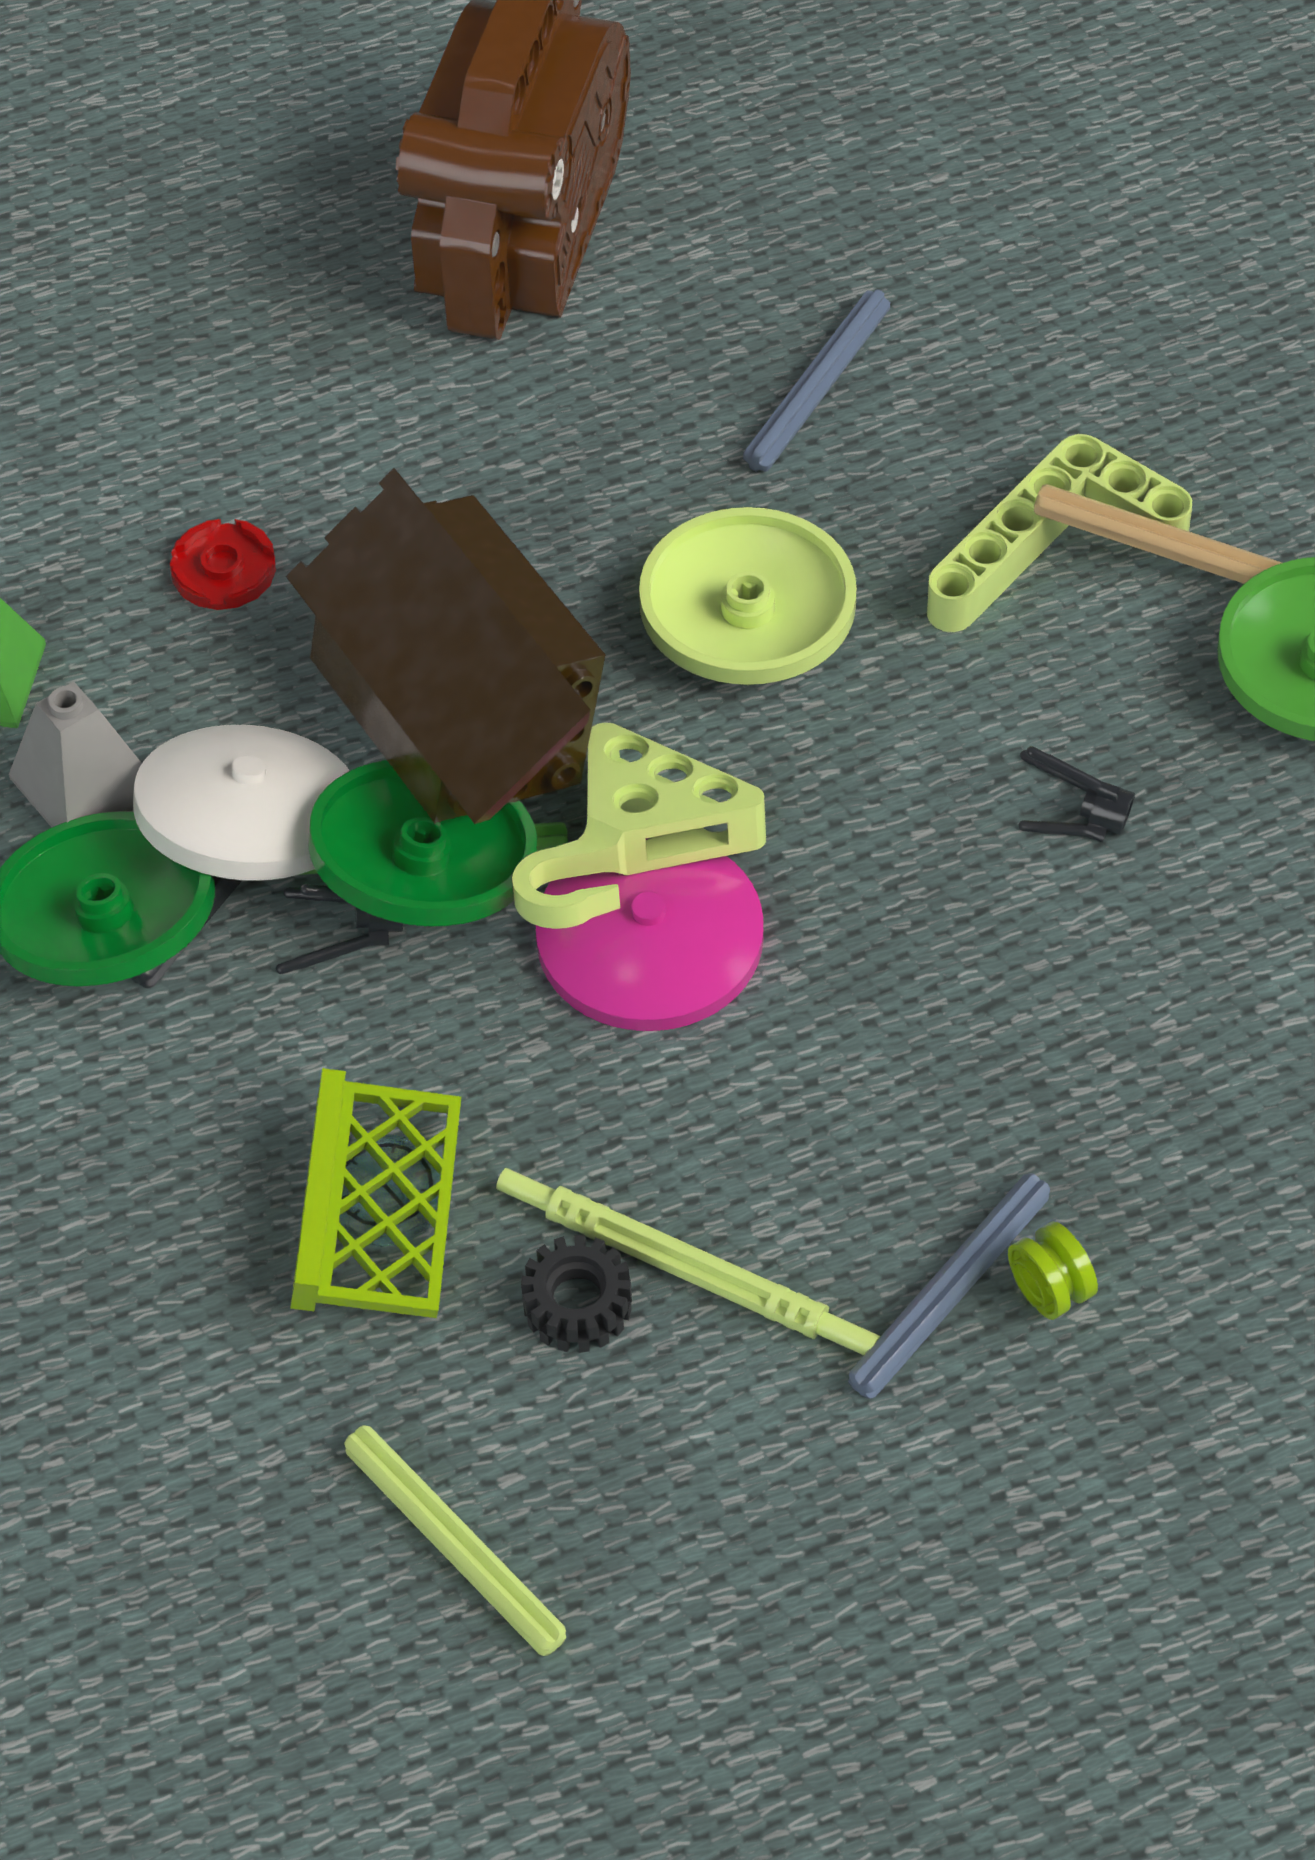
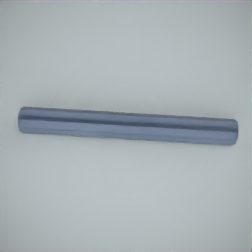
[743,289,890,472]
[848,1173,1050,1399]

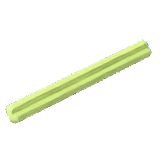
[344,1425,566,1656]

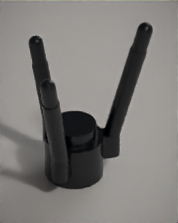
[1018,746,1135,842]
[276,884,403,974]

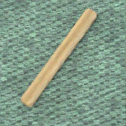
[1034,484,1282,584]

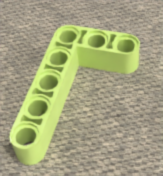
[927,434,1192,632]

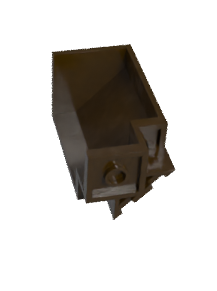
[286,468,606,824]

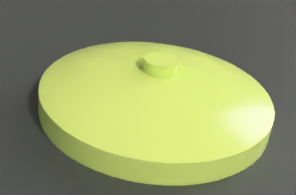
[639,507,857,685]

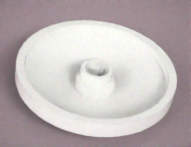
[133,725,350,880]

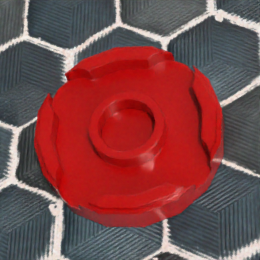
[170,519,276,610]

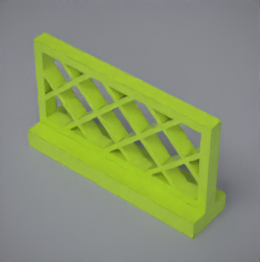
[290,1068,461,1318]

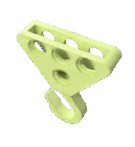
[512,723,766,929]

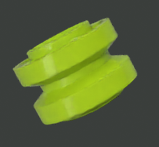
[1008,1221,1098,1320]

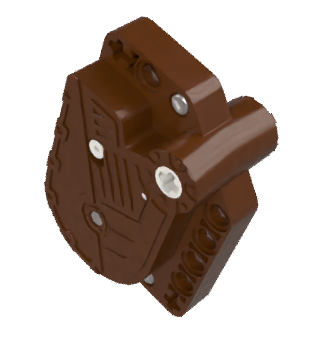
[395,0,631,340]

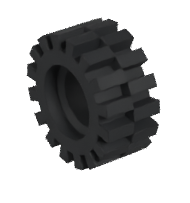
[521,1235,632,1353]

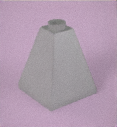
[9,681,142,827]

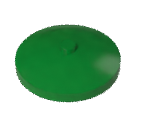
[308,760,537,926]
[0,811,215,987]

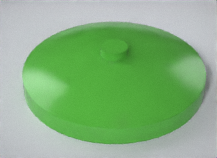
[1217,557,1315,741]

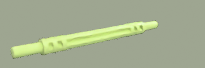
[496,1168,880,1355]

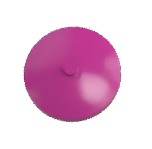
[536,838,764,1031]

